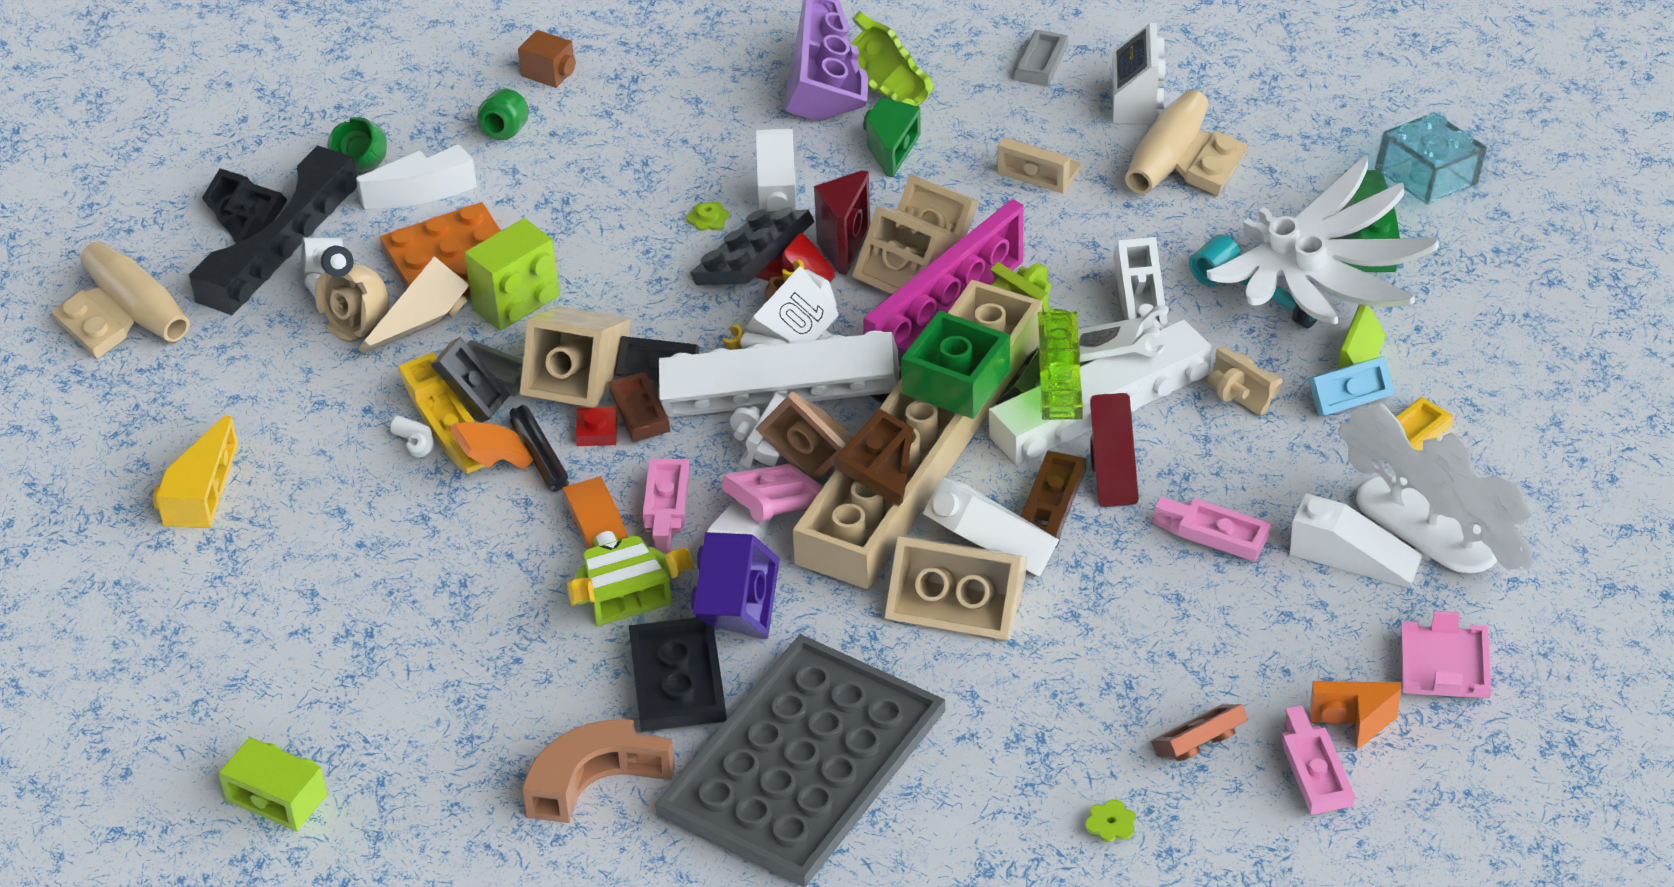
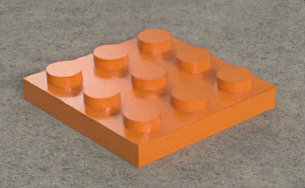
[380,202,501,297]

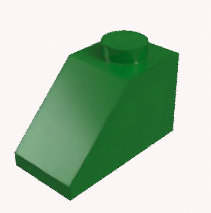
[863,97,921,177]

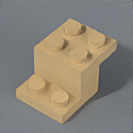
[852,174,979,294]

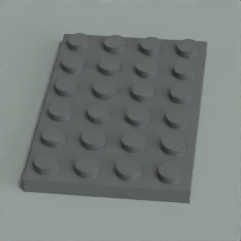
[655,634,945,887]

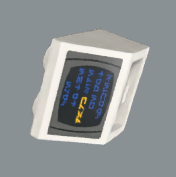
[1112,23,1165,124]

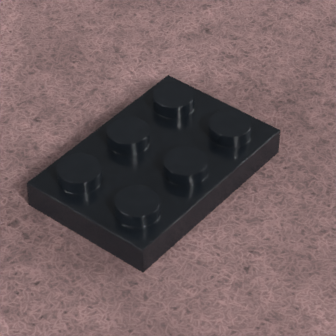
[690,208,815,285]
[628,617,727,732]

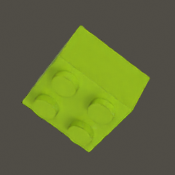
[464,218,560,331]

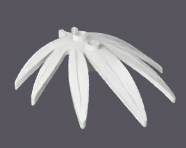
[1207,155,1439,324]

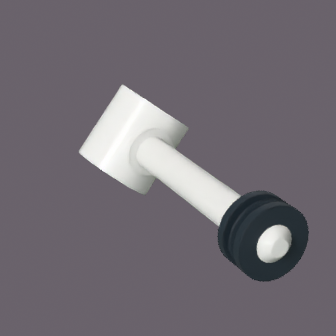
[301,237,354,277]

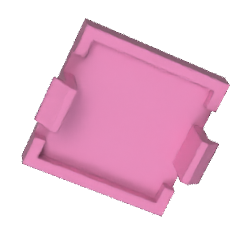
[1401,611,1491,698]

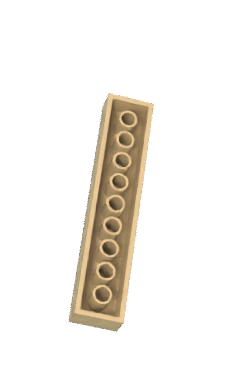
[793,280,1042,590]

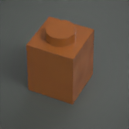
[518,30,576,88]

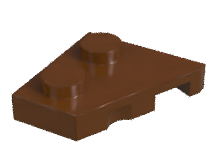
[833,409,914,506]

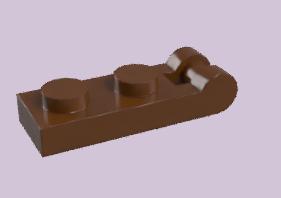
[1020,450,1086,548]

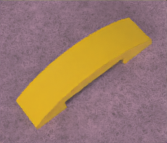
[398,352,503,474]

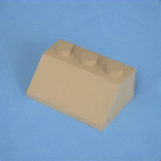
[884,536,1028,640]

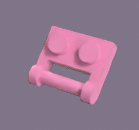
[722,463,824,522]

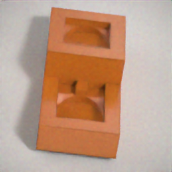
[449,422,535,470]
[562,476,628,549]

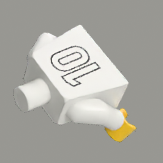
[722,259,839,350]

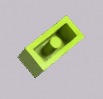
[218,737,327,832]

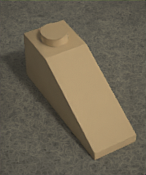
[358,256,470,354]

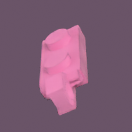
[642,459,690,553]
[1153,496,1271,562]
[1281,705,1355,815]

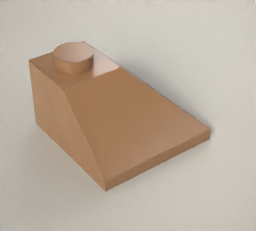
[756,391,853,481]

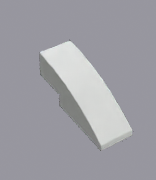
[356,144,477,210]

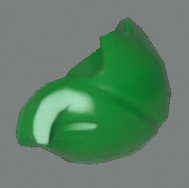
[327,117,387,173]

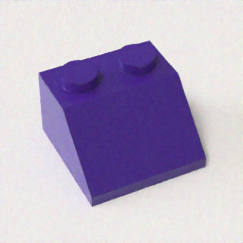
[690,532,780,639]

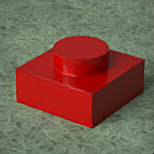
[576,407,618,446]

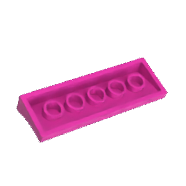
[862,199,1024,350]

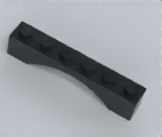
[189,145,358,315]

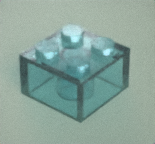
[1375,112,1487,205]

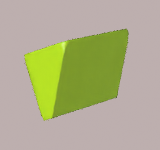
[1338,304,1385,369]

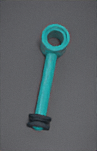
[1189,234,1317,329]

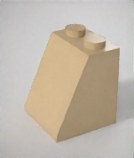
[519,306,631,408]

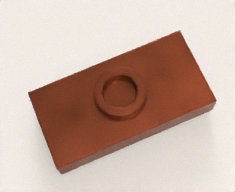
[608,372,670,442]

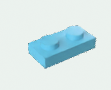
[1308,356,1395,416]

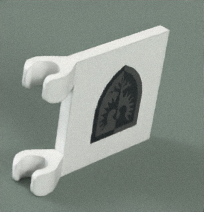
[1057,305,1173,366]

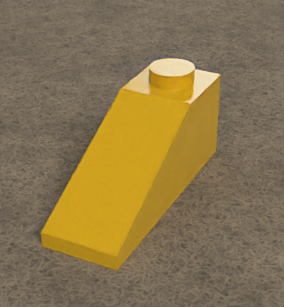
[153,415,238,528]

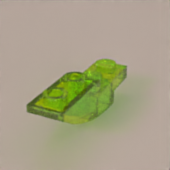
[1038,309,1083,420]

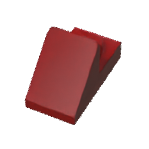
[755,233,835,282]

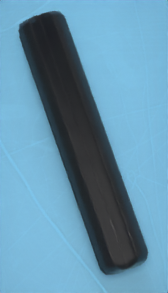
[509,405,569,492]

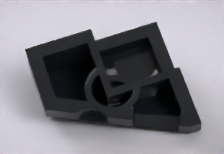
[202,168,288,244]

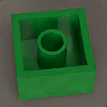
[901,310,1010,419]

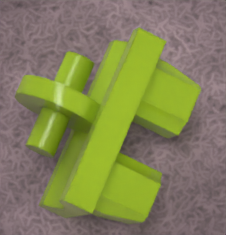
[990,262,1056,321]

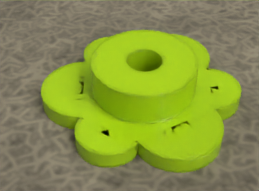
[687,201,729,231]
[1085,799,1136,842]

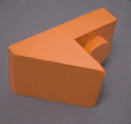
[1310,681,1401,748]

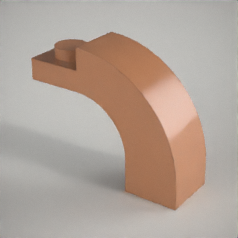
[522,719,675,823]

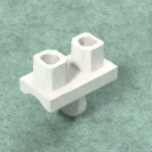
[730,393,786,469]

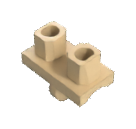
[1206,346,1282,416]

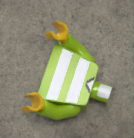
[567,531,695,627]

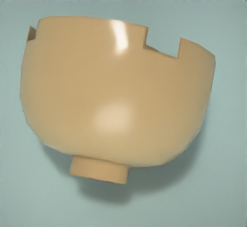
[315,263,389,341]

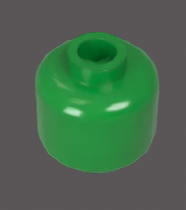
[477,88,529,140]

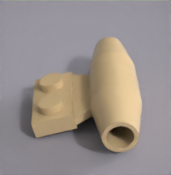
[1125,90,1248,196]
[51,241,190,359]

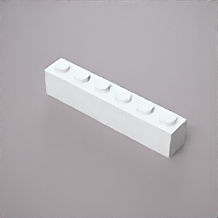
[989,319,1212,465]
[659,331,899,418]

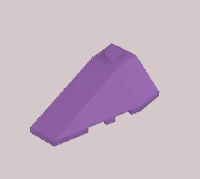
[785,0,868,121]

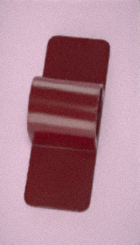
[1090,393,1139,507]

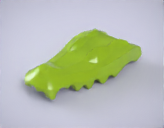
[851,11,933,106]

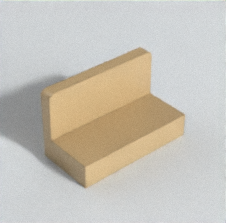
[997,137,1081,194]

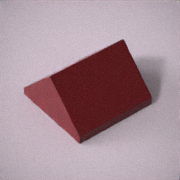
[814,170,871,275]

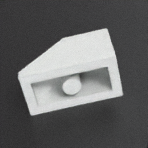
[756,129,796,212]

